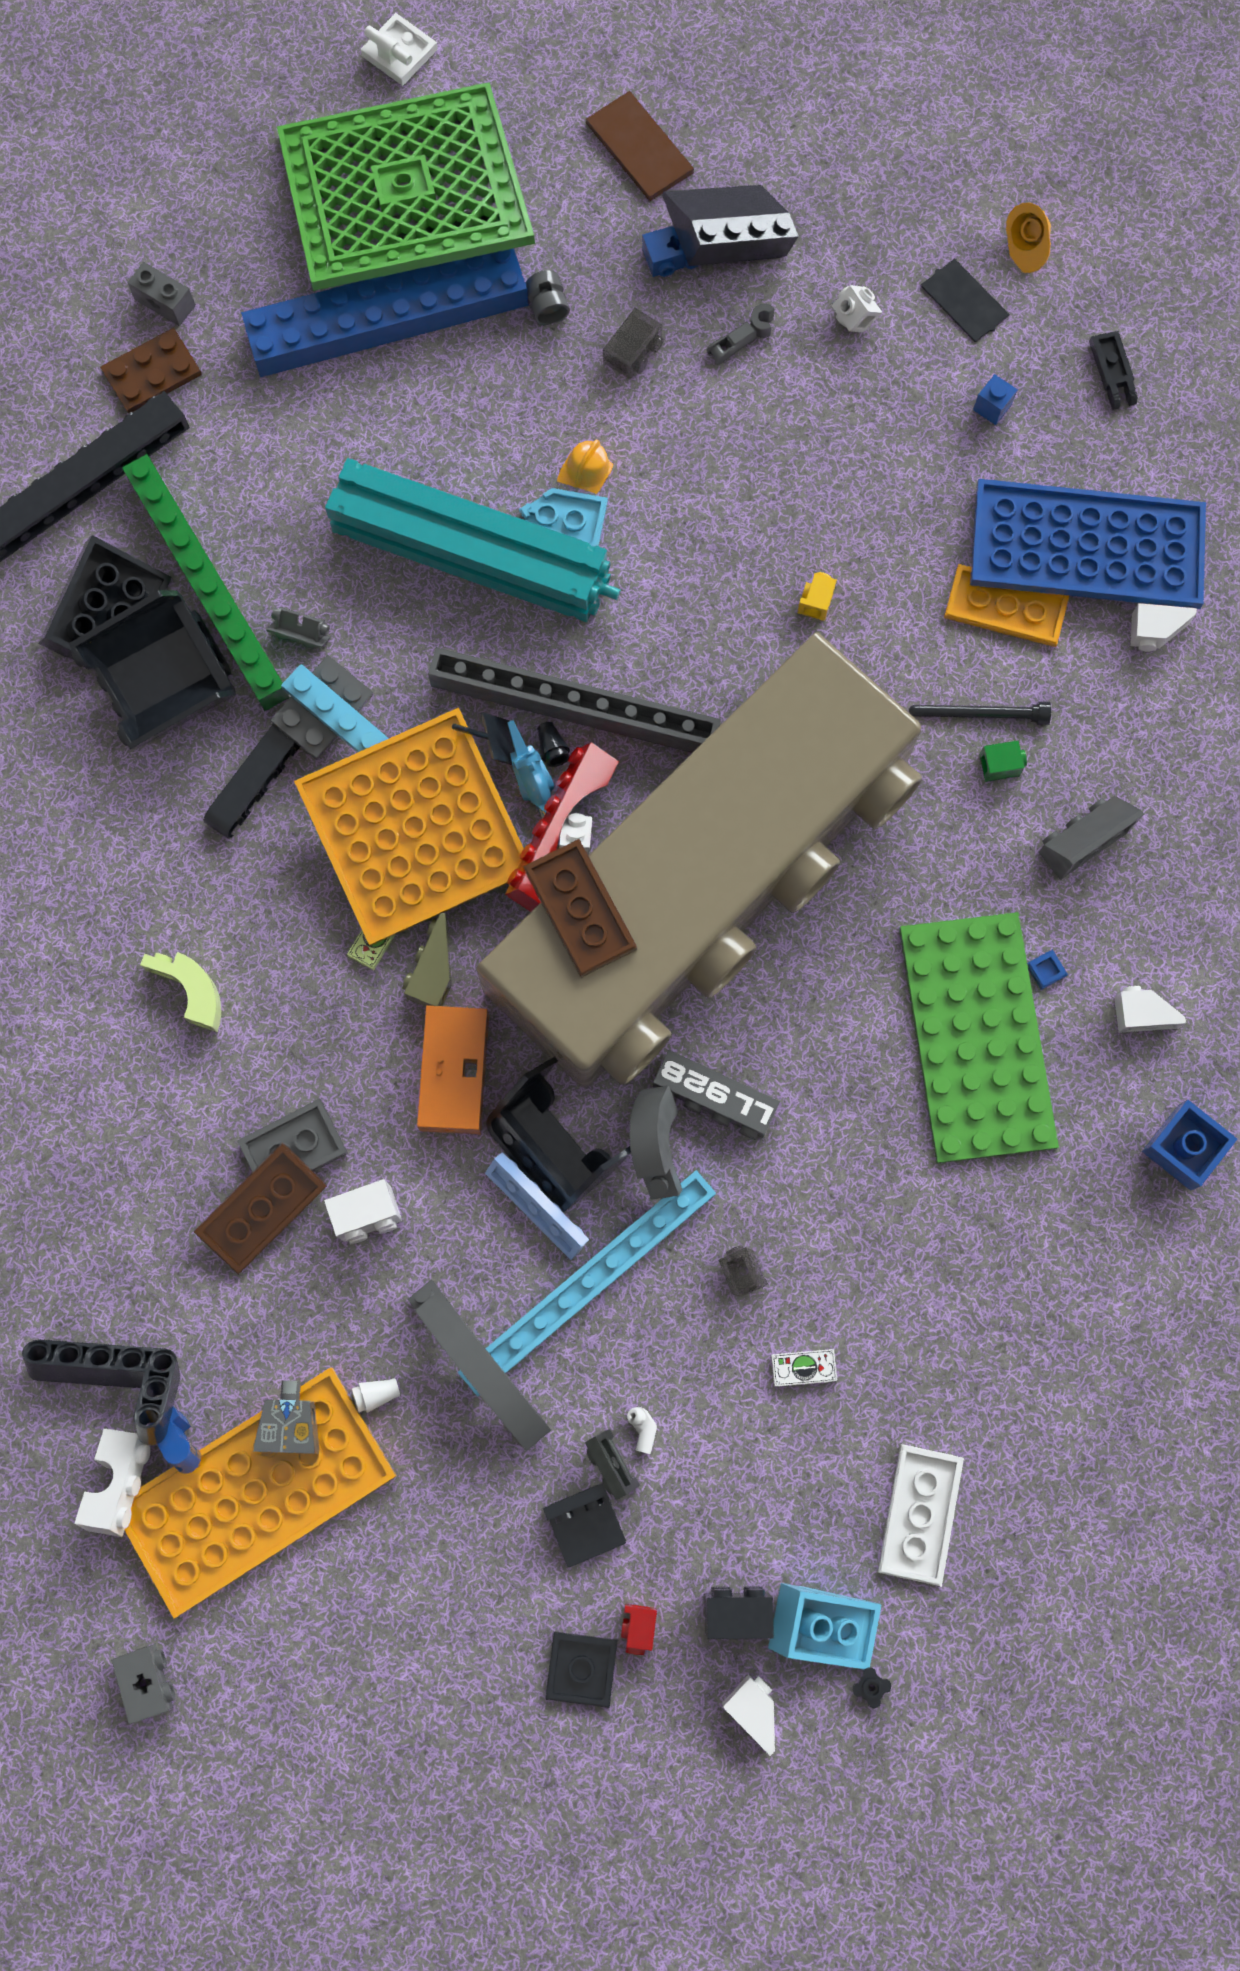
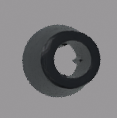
[537,721,570,767]

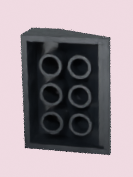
[662,184,799,266]
[38,535,172,660]

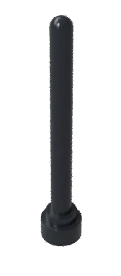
[909,701,1051,725]

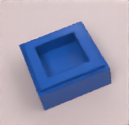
[1027,949,1068,990]

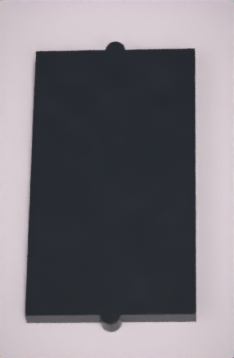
[921,258,1010,342]

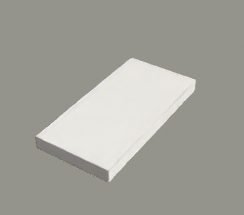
[878,1444,964,1587]

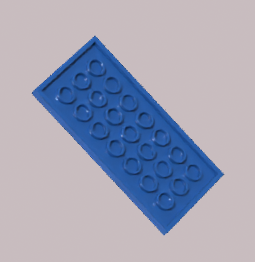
[970,479,1206,609]

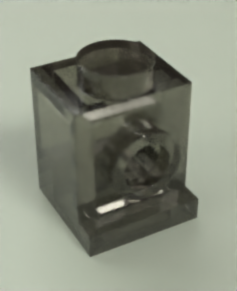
[719,1246,768,1297]

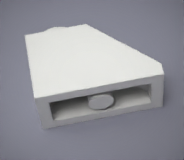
[1131,603,1197,652]
[1114,986,1186,1033]
[722,1674,775,1756]

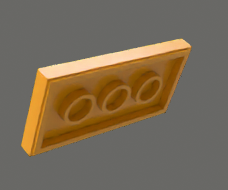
[944,564,1069,647]

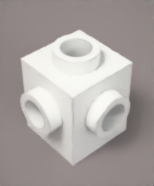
[831,285,882,333]

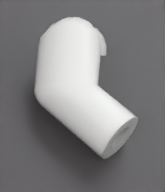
[627,1407,657,1454]

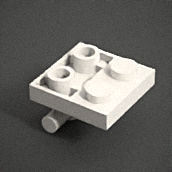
[361,13,438,86]

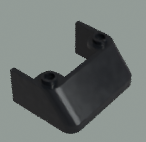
[486,1056,631,1212]

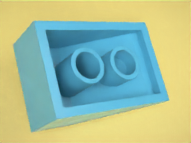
[768,1583,882,1669]

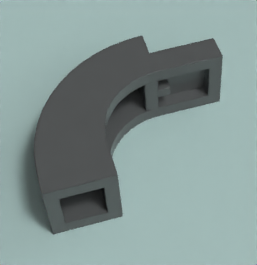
[630,1085,683,1199]

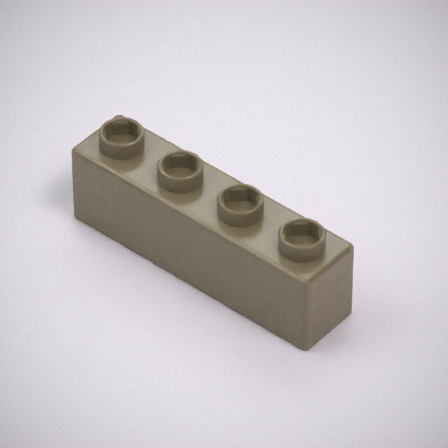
[476,632,922,1087]

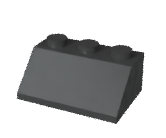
[1039,795,1144,880]

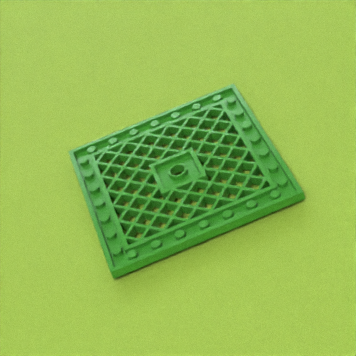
[277,82,535,291]

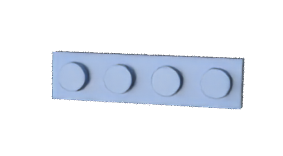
[485,1152,589,1260]

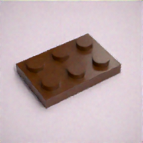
[100,327,202,414]

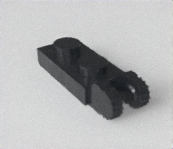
[1089,331,1138,410]

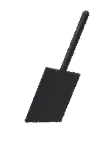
[452,712,515,765]

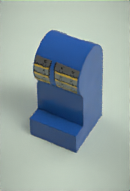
[147,1407,201,1474]

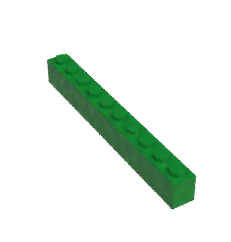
[122,454,290,712]

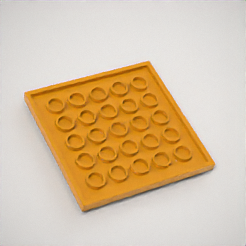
[294,707,524,946]

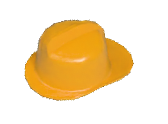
[1006,202,1051,273]
[557,439,613,494]

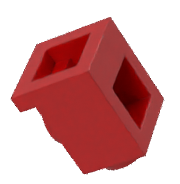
[621,1603,657,1655]

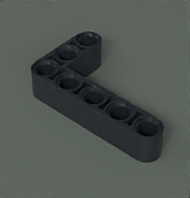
[22,1339,180,1445]

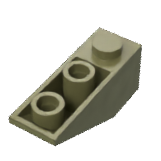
[402,912,452,1007]

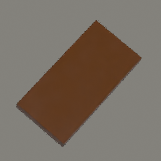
[586,91,694,202]
[523,839,637,978]
[194,1142,327,1275]

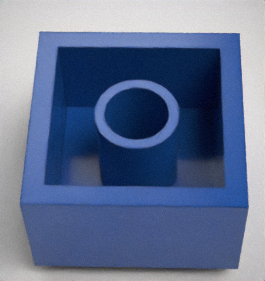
[1141,1100,1238,1191]

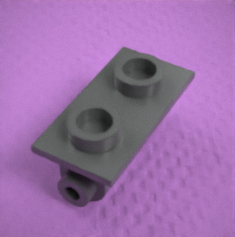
[266,607,331,649]

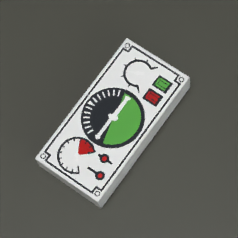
[771,1349,837,1387]

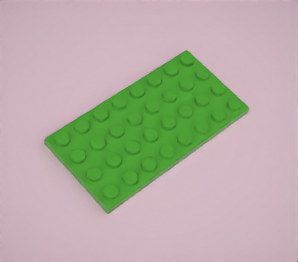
[899,912,1059,1164]

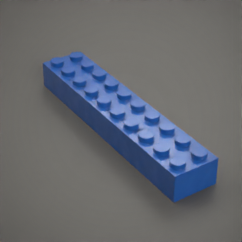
[241,248,529,378]

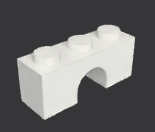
[75,1429,150,1537]

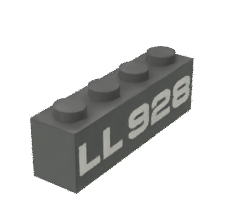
[653,1050,780,1140]

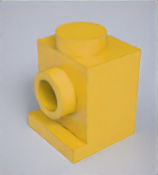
[797,572,837,621]

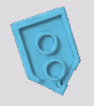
[519,488,608,546]

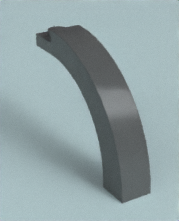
[407,1279,551,1451]

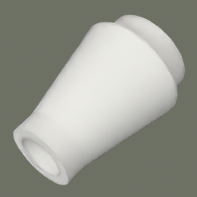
[351,1378,400,1413]

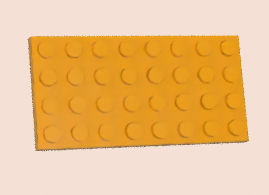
[124,1367,397,1619]

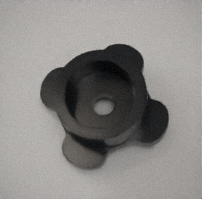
[852,1667,891,1708]

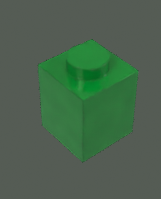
[979,740,1027,782]

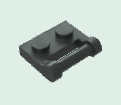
[585,1429,640,1500]

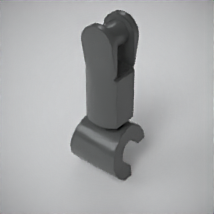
[706,303,775,365]

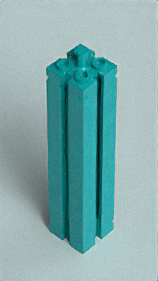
[325,458,621,623]

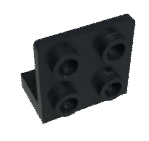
[543,1483,626,1567]

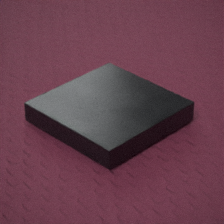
[545,1631,618,1708]

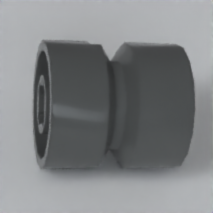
[525,270,570,326]

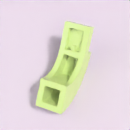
[140,952,221,1032]

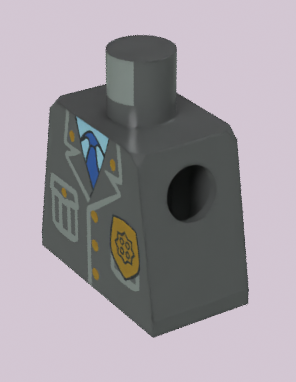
[253,1380,319,1454]

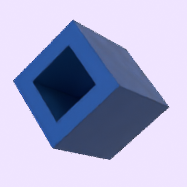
[973,374,1018,425]

